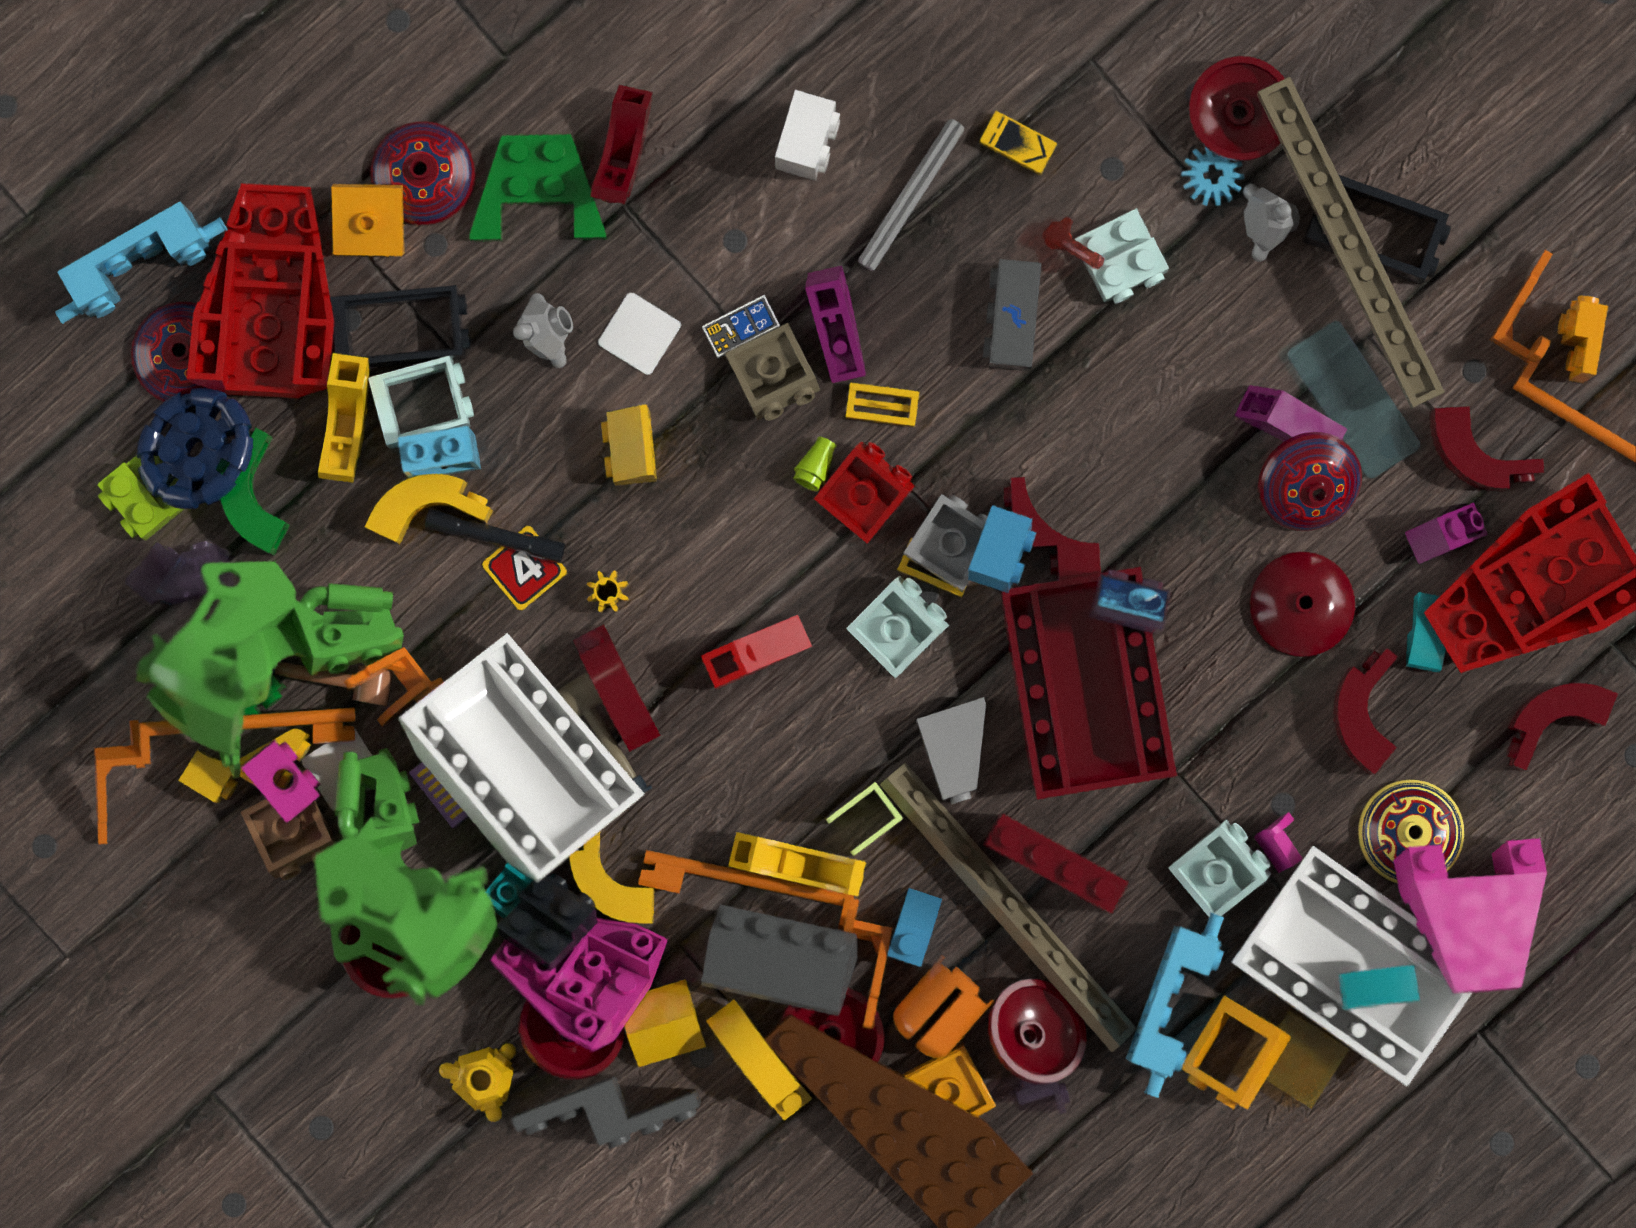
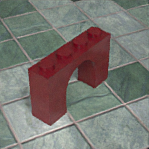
[983,813,1129,914]

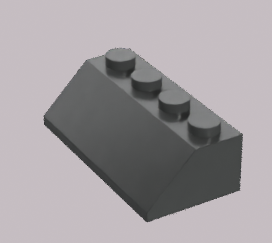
[701,905,857,1016]

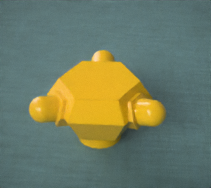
[439,1043,516,1122]

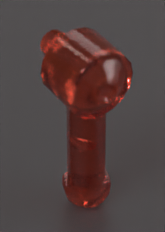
[1041,216,1104,270]

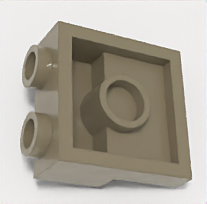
[725,323,820,421]

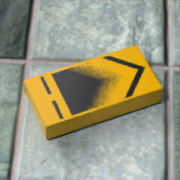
[979,111,1057,175]

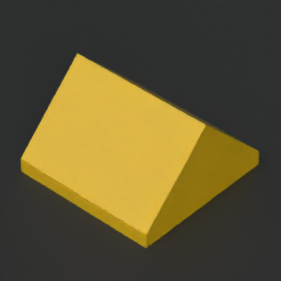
[625,979,706,1067]

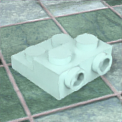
[1073,208,1169,304]
[846,576,949,678]
[1168,820,1271,917]

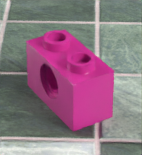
[241,739,321,823]

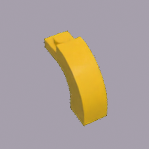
[318,353,369,483]
[365,474,493,544]
[570,831,655,924]
[706,999,812,1121]

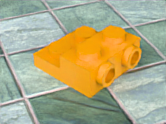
[1558,296,1608,383]

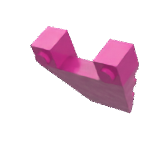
[1393,838,1547,994]

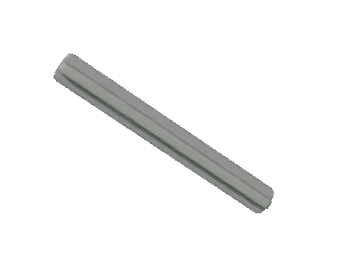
[859,119,964,271]

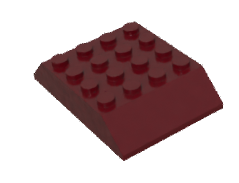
[1001,567,1177,800]

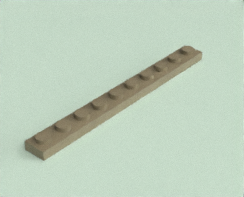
[1257,77,1445,409]
[880,762,1137,1052]

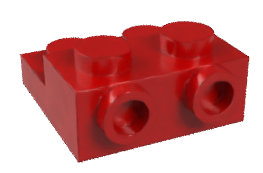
[814,442,915,543]

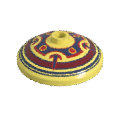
[1358,780,1464,883]

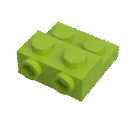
[97,455,184,540]

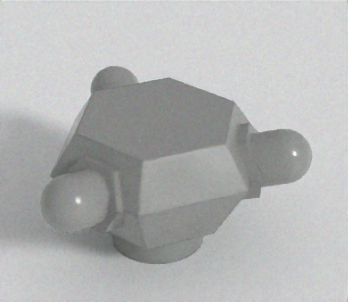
[1243,184,1299,262]
[513,293,573,368]

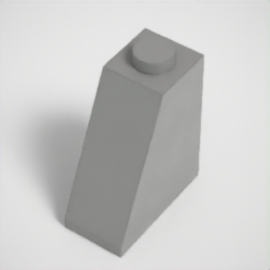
[916,697,986,804]

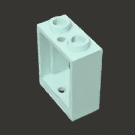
[368,356,474,449]

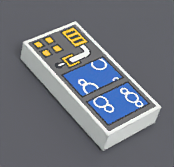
[702,295,780,359]

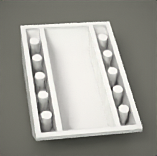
[399,633,644,882]
[1231,846,1472,1086]

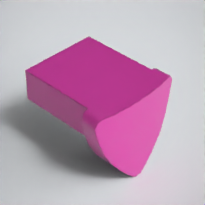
[1254,812,1303,873]

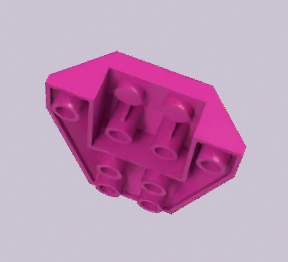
[490,918,667,1051]

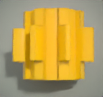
[587,570,629,613]

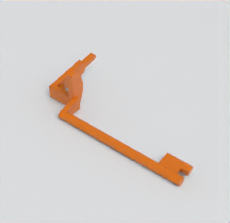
[1490,250,1636,463]
[343,647,444,726]
[94,707,355,845]
[638,850,893,1029]

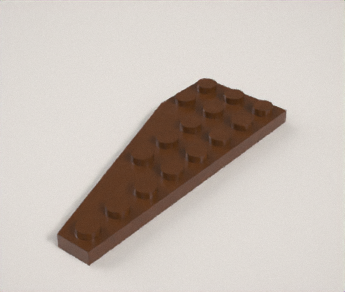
[764,1014,1033,1228]

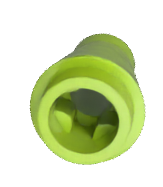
[793,437,836,491]

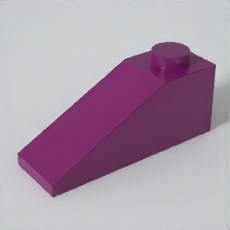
[805,265,866,383]

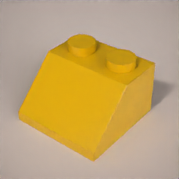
[601,404,657,485]

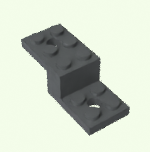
[512,1075,701,1149]

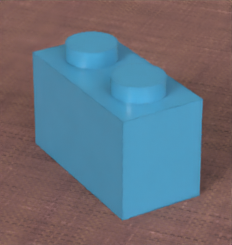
[968,506,1036,593]

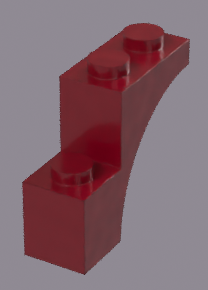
[1003,477,1101,581]

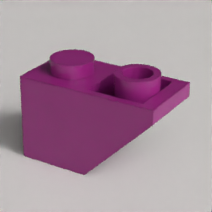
[1405,503,1488,564]

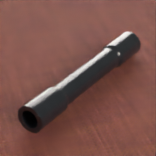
[425,508,565,564]

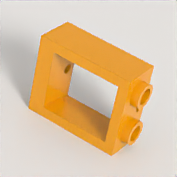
[1181,996,1291,1110]

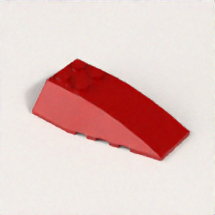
[187,183,334,398]
[1424,473,1636,673]

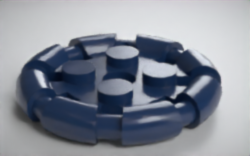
[137,387,253,509]

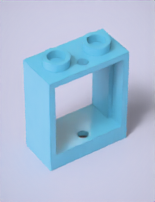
[398,426,481,478]

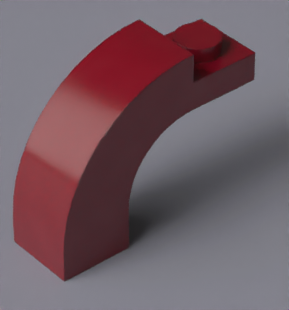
[590,85,653,204]
[1429,406,1544,492]
[573,624,661,752]
[1333,648,1397,775]
[1506,683,1618,771]

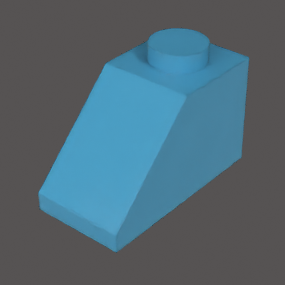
[887,888,942,967]

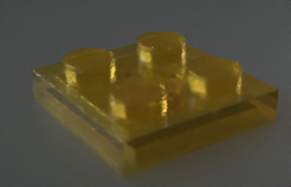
[1266,1011,1349,1109]

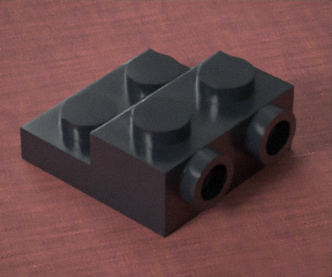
[496,873,597,971]

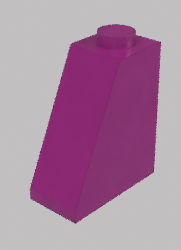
[1234,385,1347,441]

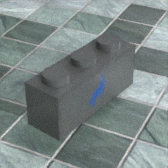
[983,259,1041,371]

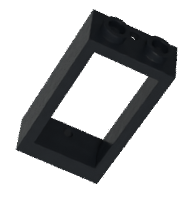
[1303,174,1451,285]
[330,285,471,368]

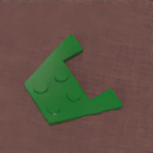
[470,134,606,242]

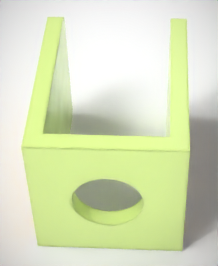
[826,782,903,856]

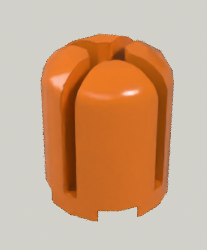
[893,955,994,1058]

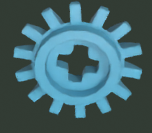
[1181,147,1244,206]

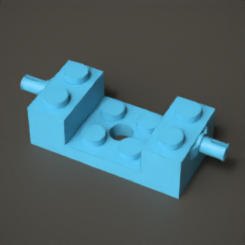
[55,201,227,324]
[1126,913,1224,1098]

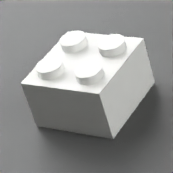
[775,90,840,181]

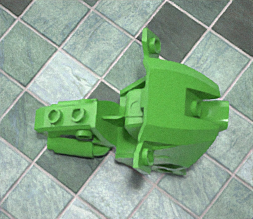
[137,562,404,779]
[315,748,500,1005]

